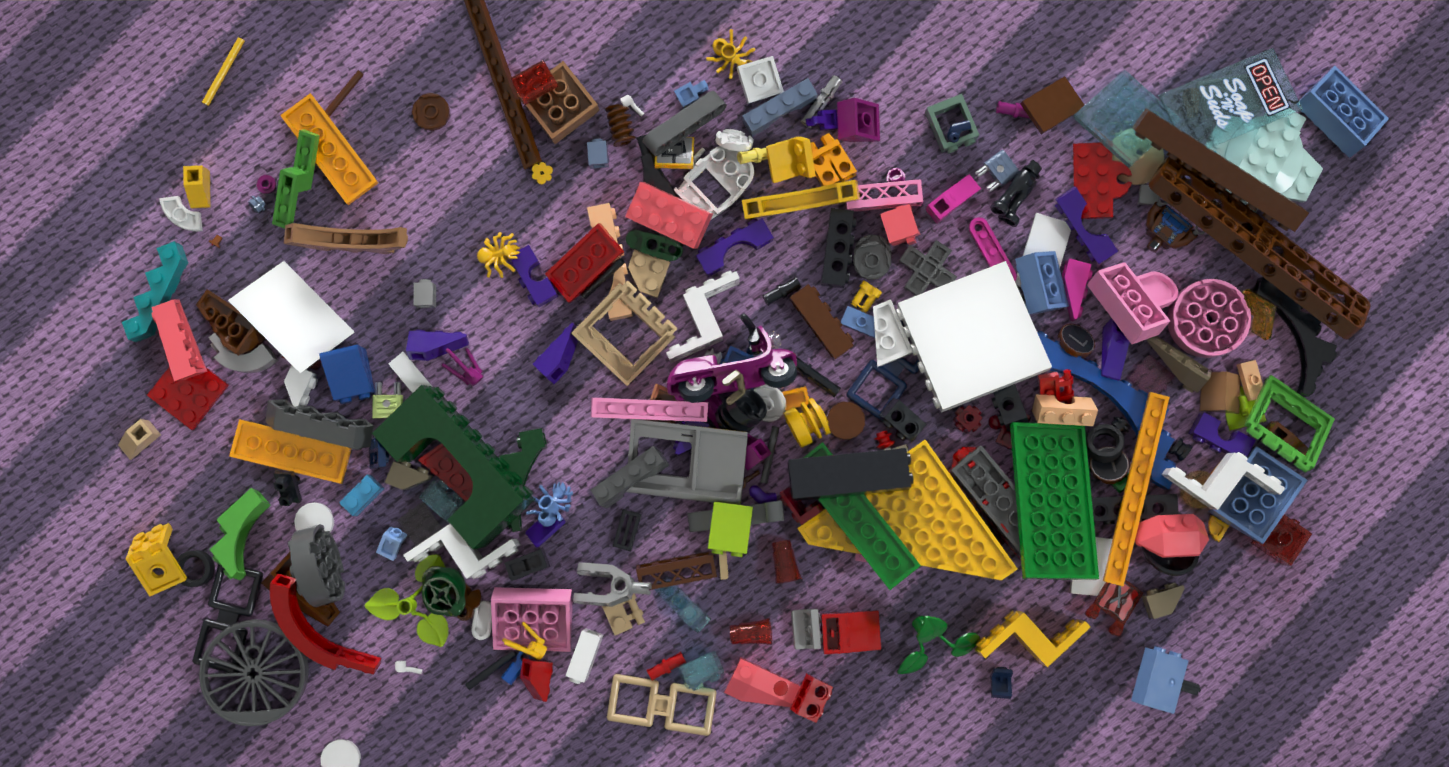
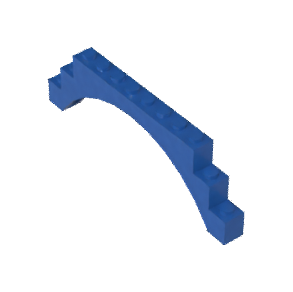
[1037,331,1176,490]

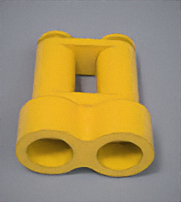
[850,280,882,314]

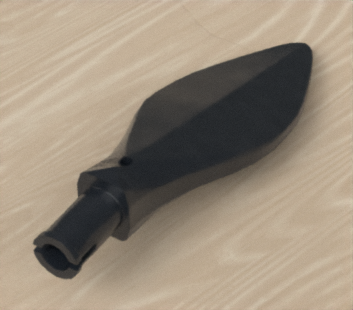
[636,134,676,236]

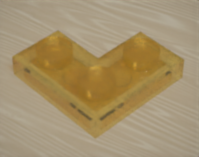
[1242,289,1276,341]

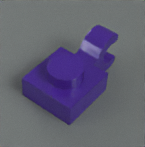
[805,110,838,131]

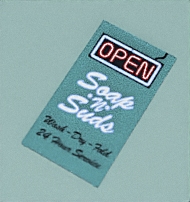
[1159,48,1302,148]

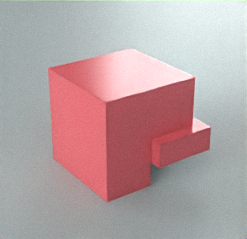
[880,204,921,246]

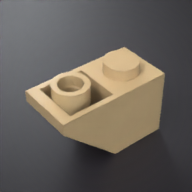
[118,419,161,460]

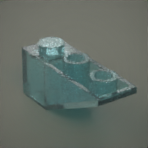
[654,576,711,633]

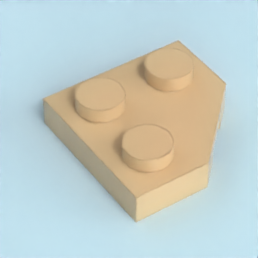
[628,250,670,298]

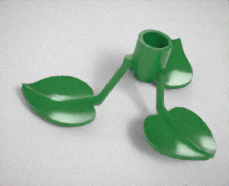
[897,616,980,674]

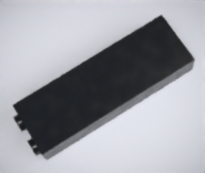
[787,448,914,501]

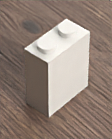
[566,628,603,684]

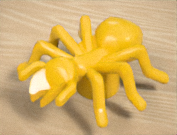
[706,29,755,79]
[477,232,520,278]

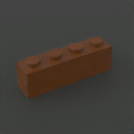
[789,284,854,361]

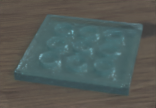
[1073,70,1181,168]

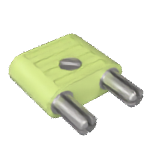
[372,382,403,419]

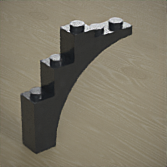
[1251,276,1337,397]

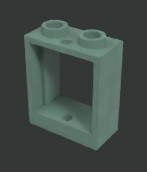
[925,94,979,154]

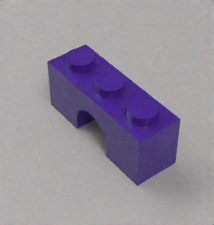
[509,245,559,308]
[1188,412,1256,457]

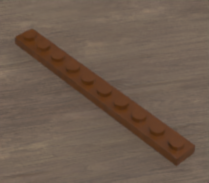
[464,0,542,169]

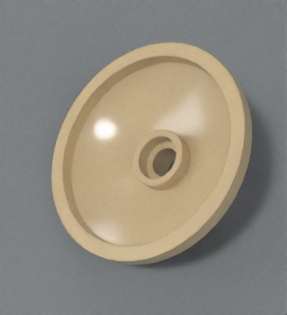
[1112,129,1164,185]

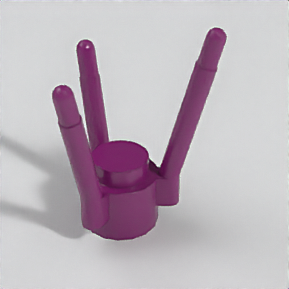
[442,348,484,387]

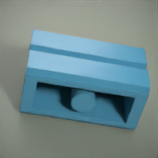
[339,475,385,516]

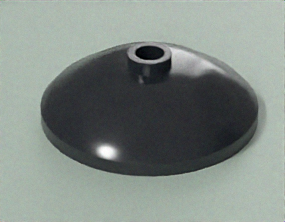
[1142,546,1199,576]

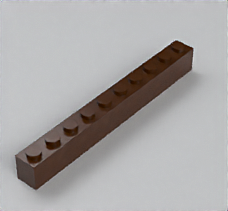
[1132,108,1309,232]

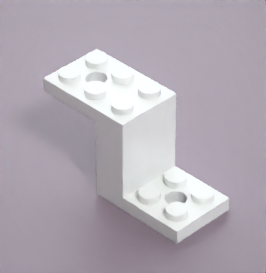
[666,271,739,363]
[1161,452,1285,510]
[404,524,521,580]

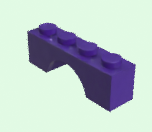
[1055,186,1118,264]
[696,218,774,278]

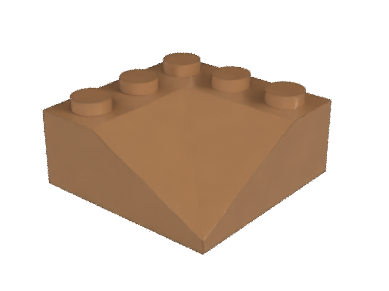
[518,61,600,144]

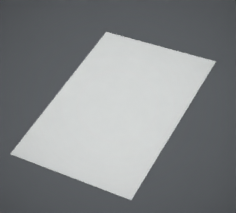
[228,261,354,373]

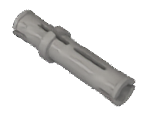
[801,75,843,128]

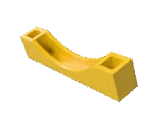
[742,180,860,220]

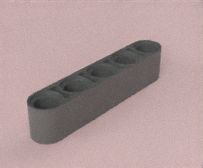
[642,91,727,156]

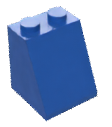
[319,345,375,404]

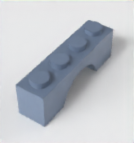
[742,78,818,137]

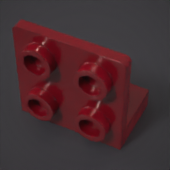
[780,486,825,525]

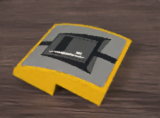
[655,137,694,169]

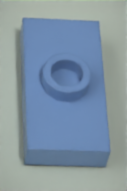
[841,306,875,338]

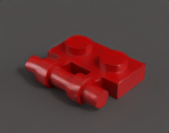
[1038,369,1074,404]

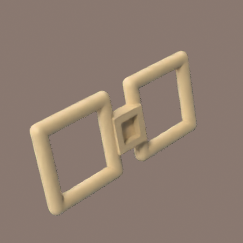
[607,674,717,736]

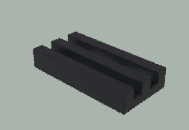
[613,509,642,552]

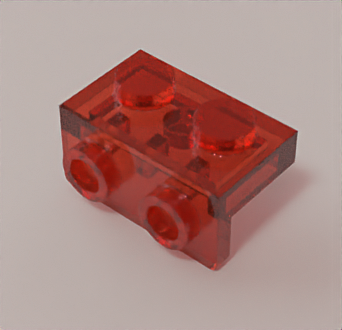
[510,60,558,105]

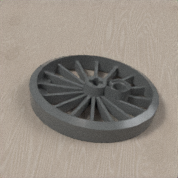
[199,619,309,726]

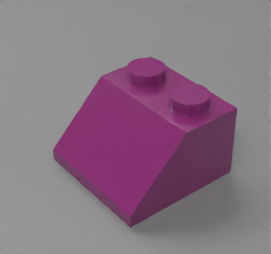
[837,97,880,142]

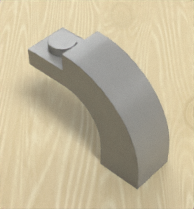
[208,333,279,373]

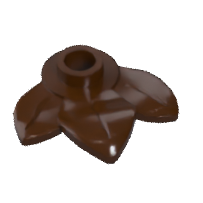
[457,583,482,621]

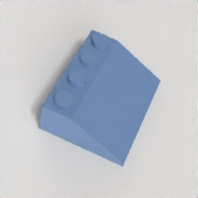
[1295,66,1389,158]
[1208,446,1308,544]

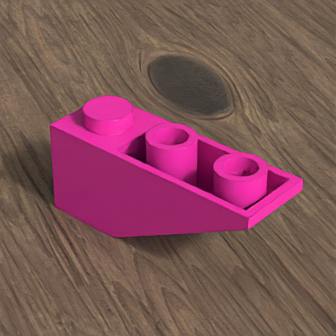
[925,174,981,224]
[1062,258,1093,322]

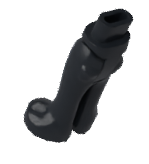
[990,160,1042,227]

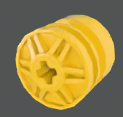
[783,398,831,448]

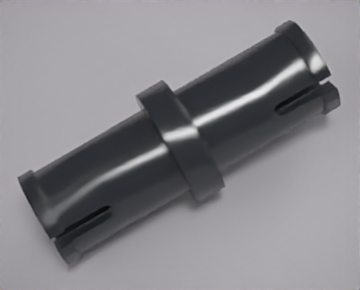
[762,277,801,306]

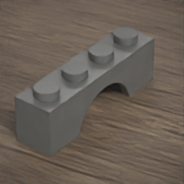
[591,446,669,509]

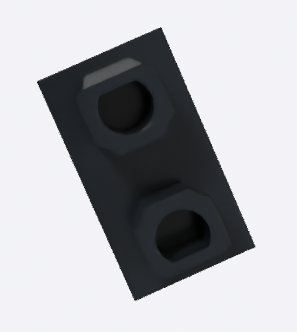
[273,470,302,506]

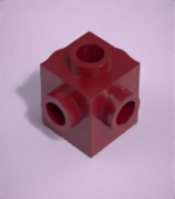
[952,405,983,433]

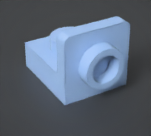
[376,527,407,561]

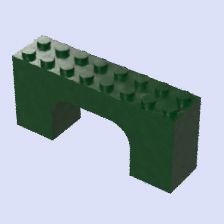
[372,385,535,549]

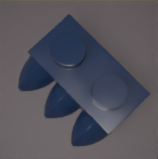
[369,438,389,469]

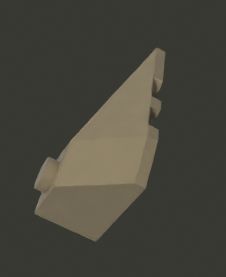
[1146,336,1212,393]

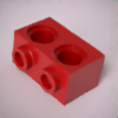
[790,673,833,723]

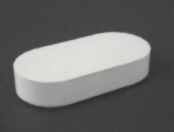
[472,601,492,640]

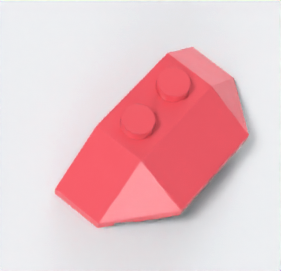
[1135,514,1209,558]

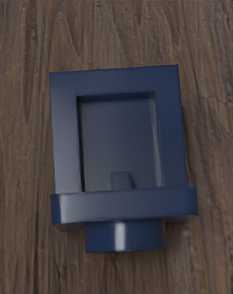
[990,667,1013,699]

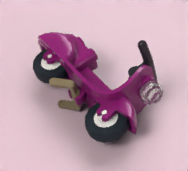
[667,314,797,405]

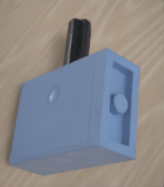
[1131,646,1201,714]

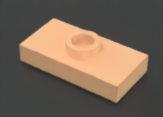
[1237,360,1263,401]

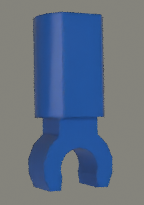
[501,651,532,685]

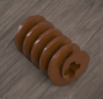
[605,104,636,147]

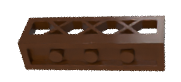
[636,551,717,590]

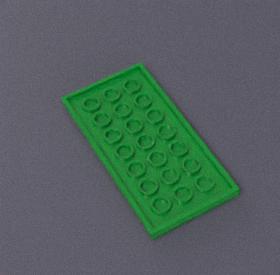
[1010,422,1099,580]

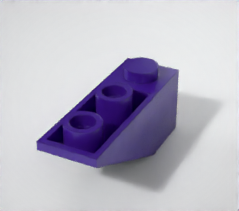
[1101,318,1130,381]
[533,323,578,384]
[406,330,469,361]

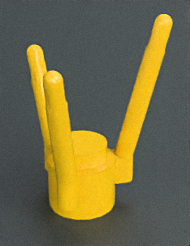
[502,622,547,660]

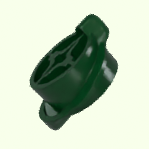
[422,566,466,617]

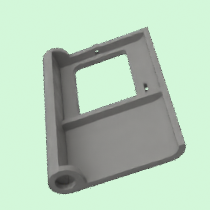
[626,419,748,505]

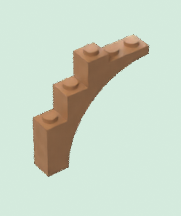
[284,223,408,254]

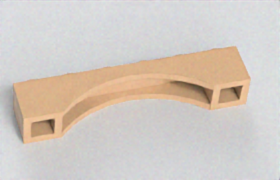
[587,203,633,321]

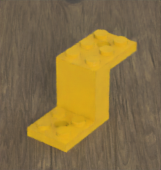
[974,610,1090,667]

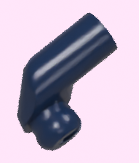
[947,120,971,143]

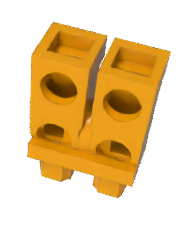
[811,133,857,186]

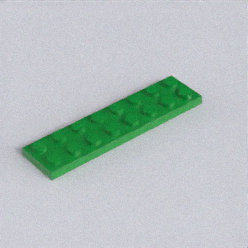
[803,442,921,590]

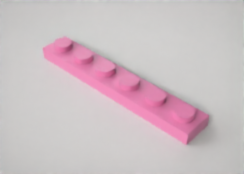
[591,398,708,422]

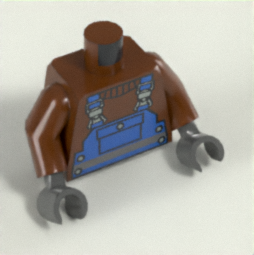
[1146,196,1205,253]

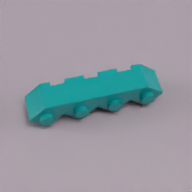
[122,241,189,342]

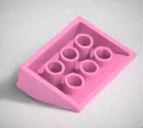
[491,587,572,652]

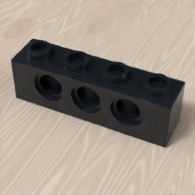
[821,208,857,288]

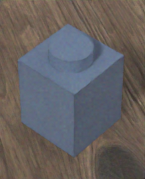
[587,139,609,169]

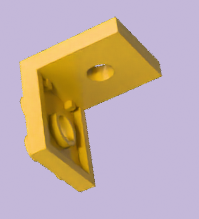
[126,523,187,597]

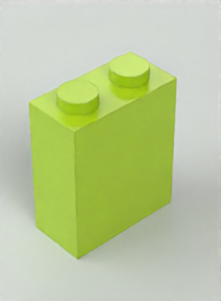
[708,502,753,557]

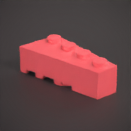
[151,299,208,381]

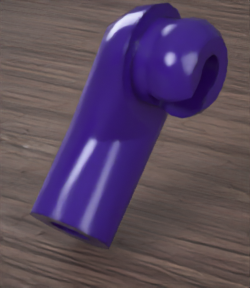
[749,485,777,504]

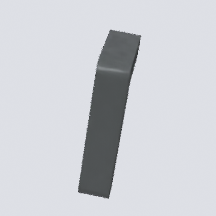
[687,501,784,532]

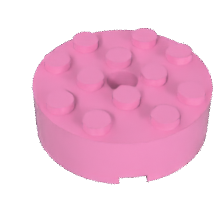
[1167,279,1251,358]

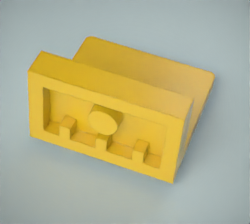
[766,136,816,183]

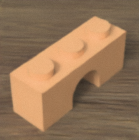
[1032,394,1098,426]

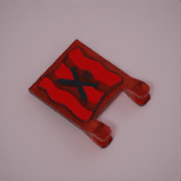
[1085,579,1143,637]

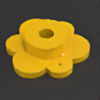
[532,162,553,184]

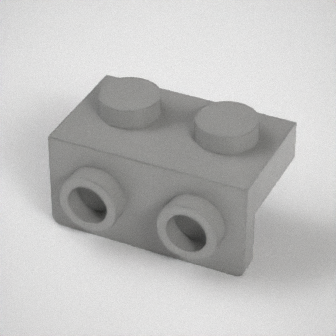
[791,609,823,650]

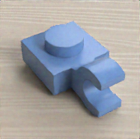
[674,80,709,109]

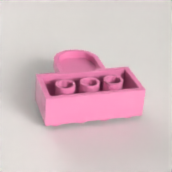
[1087,262,1178,344]

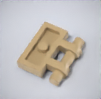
[602,594,645,636]

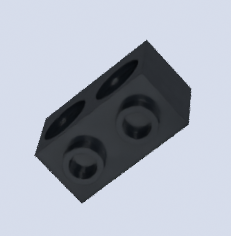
[878,398,927,442]
[504,549,550,581]

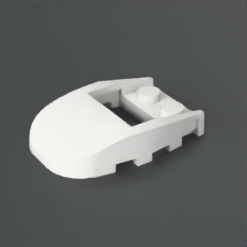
[674,146,754,220]

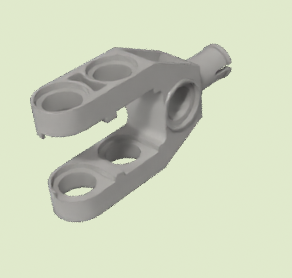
[573,563,652,607]

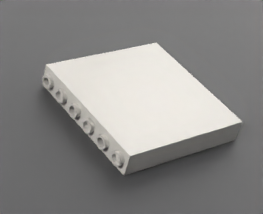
[895,261,1052,412]

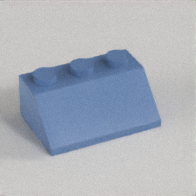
[1015,251,1069,315]

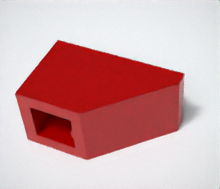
[520,658,553,702]

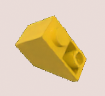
[183,165,211,209]

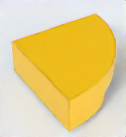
[1208,515,1229,542]

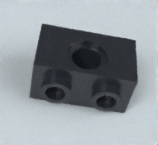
[991,384,1029,431]

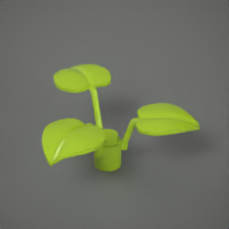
[364,554,449,647]

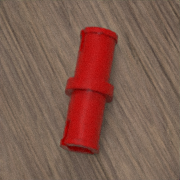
[647,652,687,681]

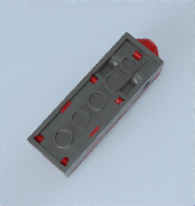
[948,445,1021,560]

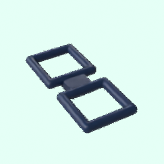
[846,320,920,421]

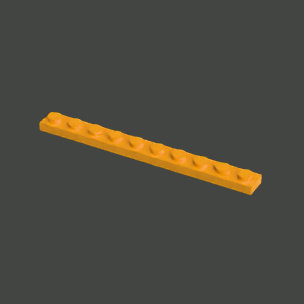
[1103,392,1170,587]

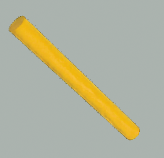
[202,37,245,106]

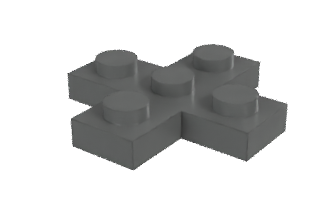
[898,240,957,296]

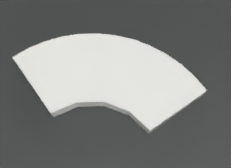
[159,196,203,232]

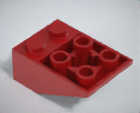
[820,610,881,654]

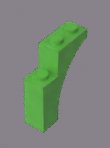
[210,488,271,581]

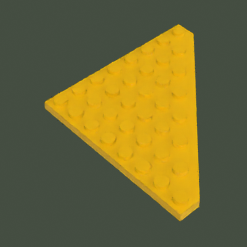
[797,440,1018,580]

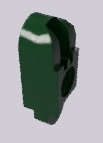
[626,229,684,261]

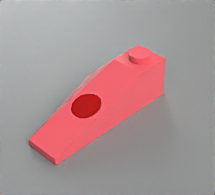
[724,657,800,707]

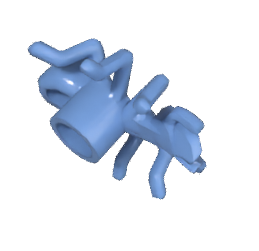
[526,482,573,527]

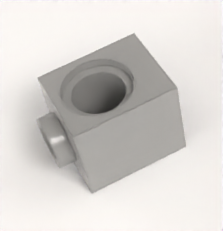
[413,279,436,308]

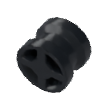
[1168,437,1193,461]

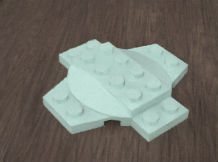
[1205,109,1323,213]

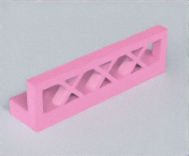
[845,179,923,212]

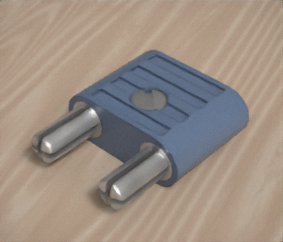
[975,150,1020,192]

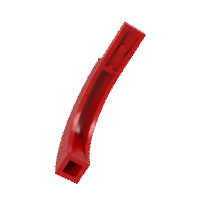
[270,574,382,675]

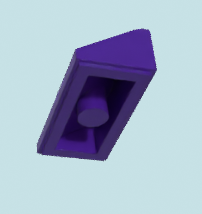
[525,515,566,548]

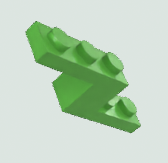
[272,129,320,229]

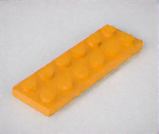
[280,93,379,205]
[229,419,352,484]

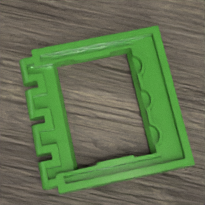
[1244,375,1335,473]

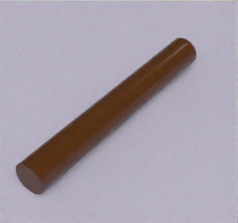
[325,70,364,117]

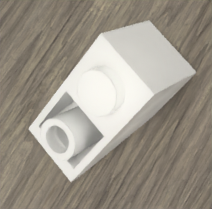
[284,365,318,407]

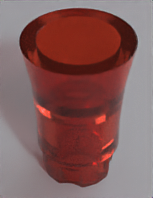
[772,540,802,584]
[730,618,773,645]

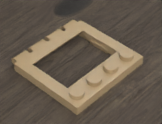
[571,281,678,386]

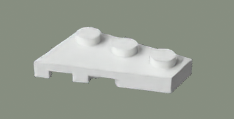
[873,300,913,368]

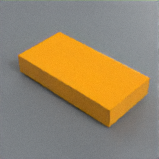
[782,386,809,411]

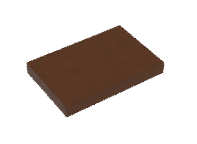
[1020,76,1086,135]

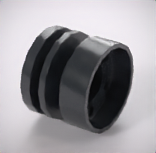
[715,388,767,434]

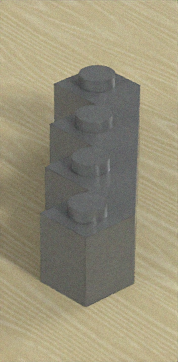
[265,399,374,450]

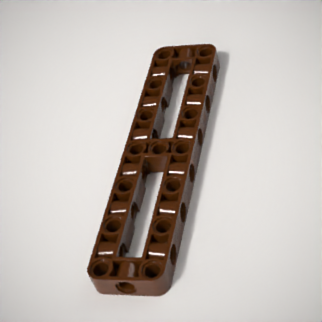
[1148,156,1370,340]

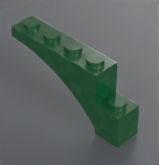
[499,428,547,532]

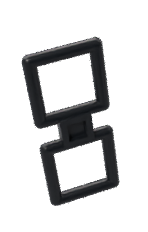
[192,564,263,672]

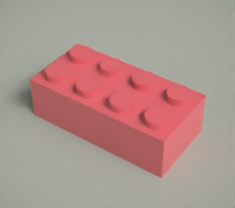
[625,182,713,249]

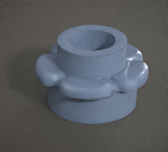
[248,196,266,213]

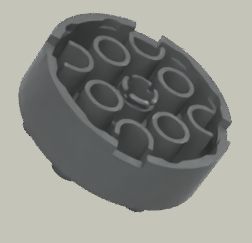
[288,524,345,607]

